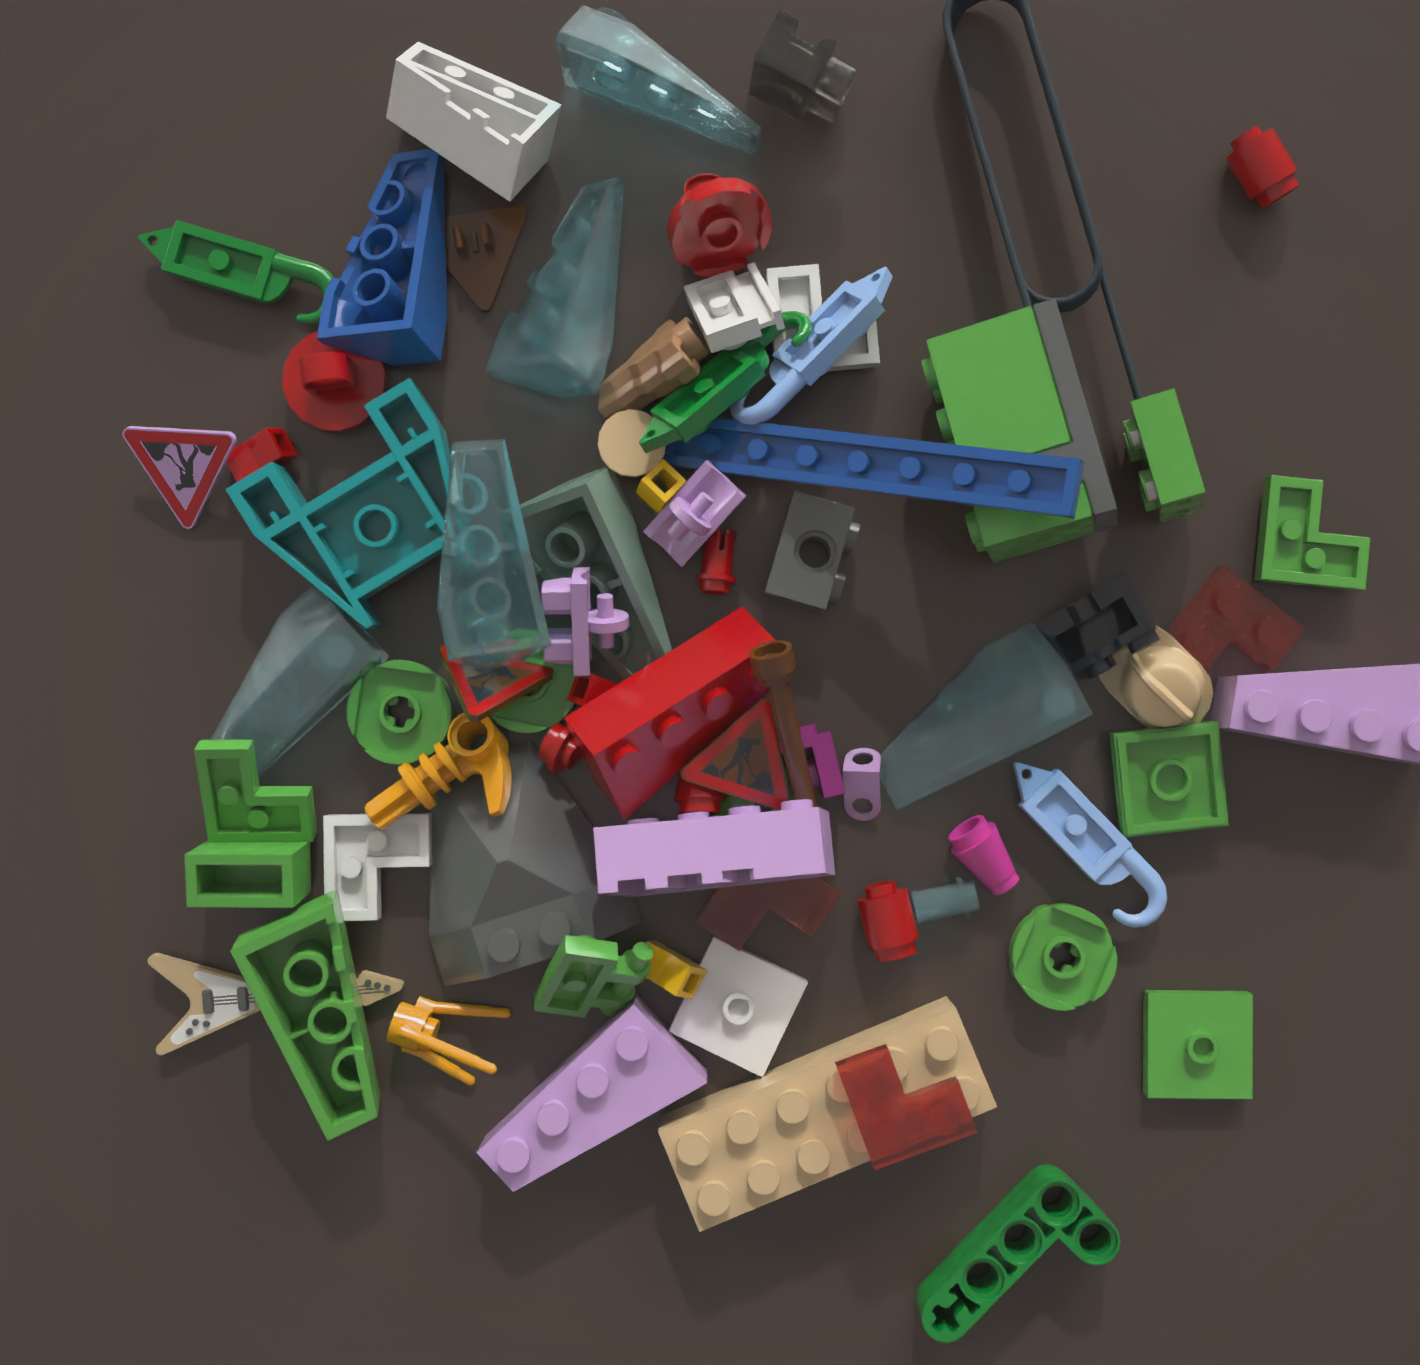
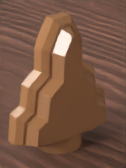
[598,317,711,418]

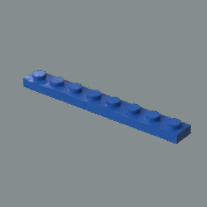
[662,418,1085,519]

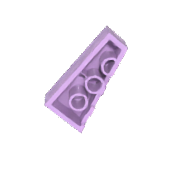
[476,993,707,1192]

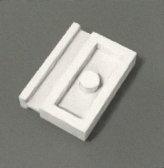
[683,262,785,353]

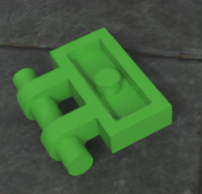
[534,935,654,1018]

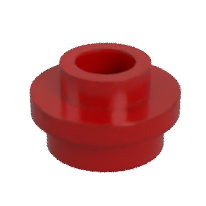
[538,723,581,774]

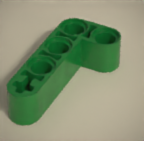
[915,1164,1121,1343]

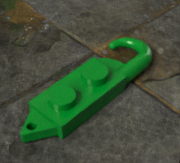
[138,220,333,326]
[639,311,812,453]

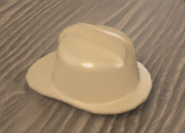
[1099,625,1214,728]

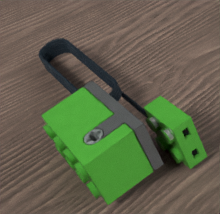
[921,0,1206,563]

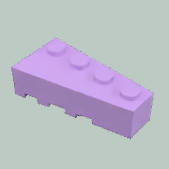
[1210,664,1420,765]
[593,799,835,897]

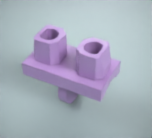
[643,460,746,567]
[541,567,629,676]

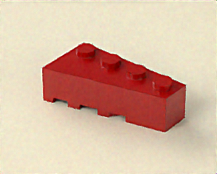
[564,607,776,820]

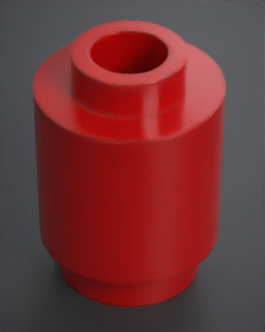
[1225,126,1300,210]
[856,880,919,962]

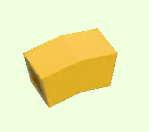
[635,459,687,515]
[646,940,707,1000]

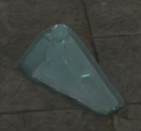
[555,5,761,155]
[485,177,624,398]
[437,439,552,667]
[211,585,390,778]
[880,623,1093,810]

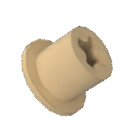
[598,409,666,478]

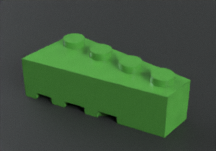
[230,888,381,1141]

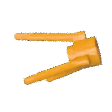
[387,996,511,1086]

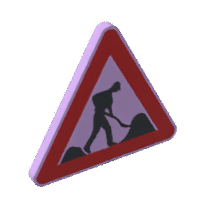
[122,426,237,529]

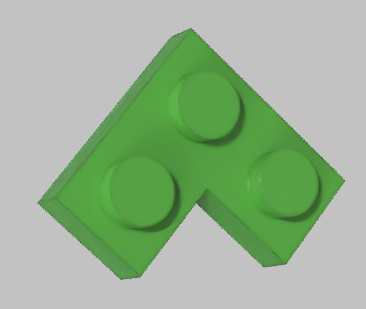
[1254,475,1370,591]
[194,740,318,843]

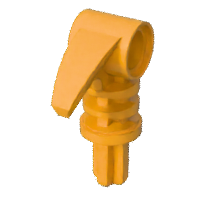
[365,713,512,830]

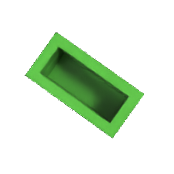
[184,840,312,908]

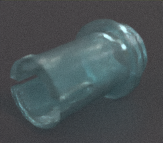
[911,876,980,924]

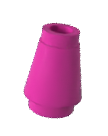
[948,815,1019,895]

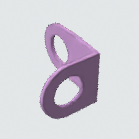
[842,748,881,821]

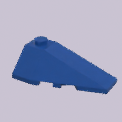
[317,148,447,366]

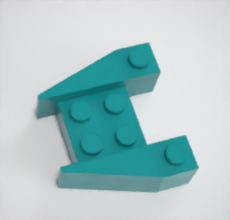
[225,378,478,629]

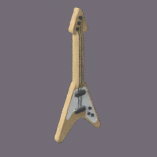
[147,953,404,1055]

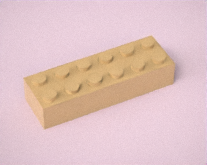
[658,996,997,1232]

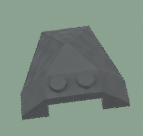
[429,740,643,986]

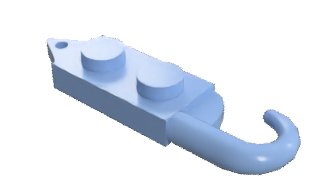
[730,267,893,424]
[1013,762,1167,928]

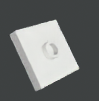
[668,935,808,1077]

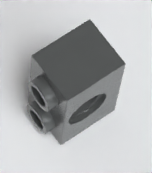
[763,490,860,613]

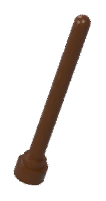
[749,640,818,807]

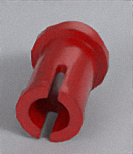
[695,528,737,595]

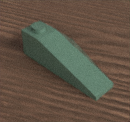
[500,466,672,680]

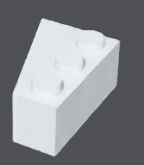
[386,42,562,202]

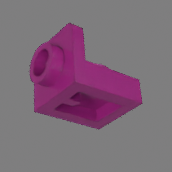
[779,723,845,798]

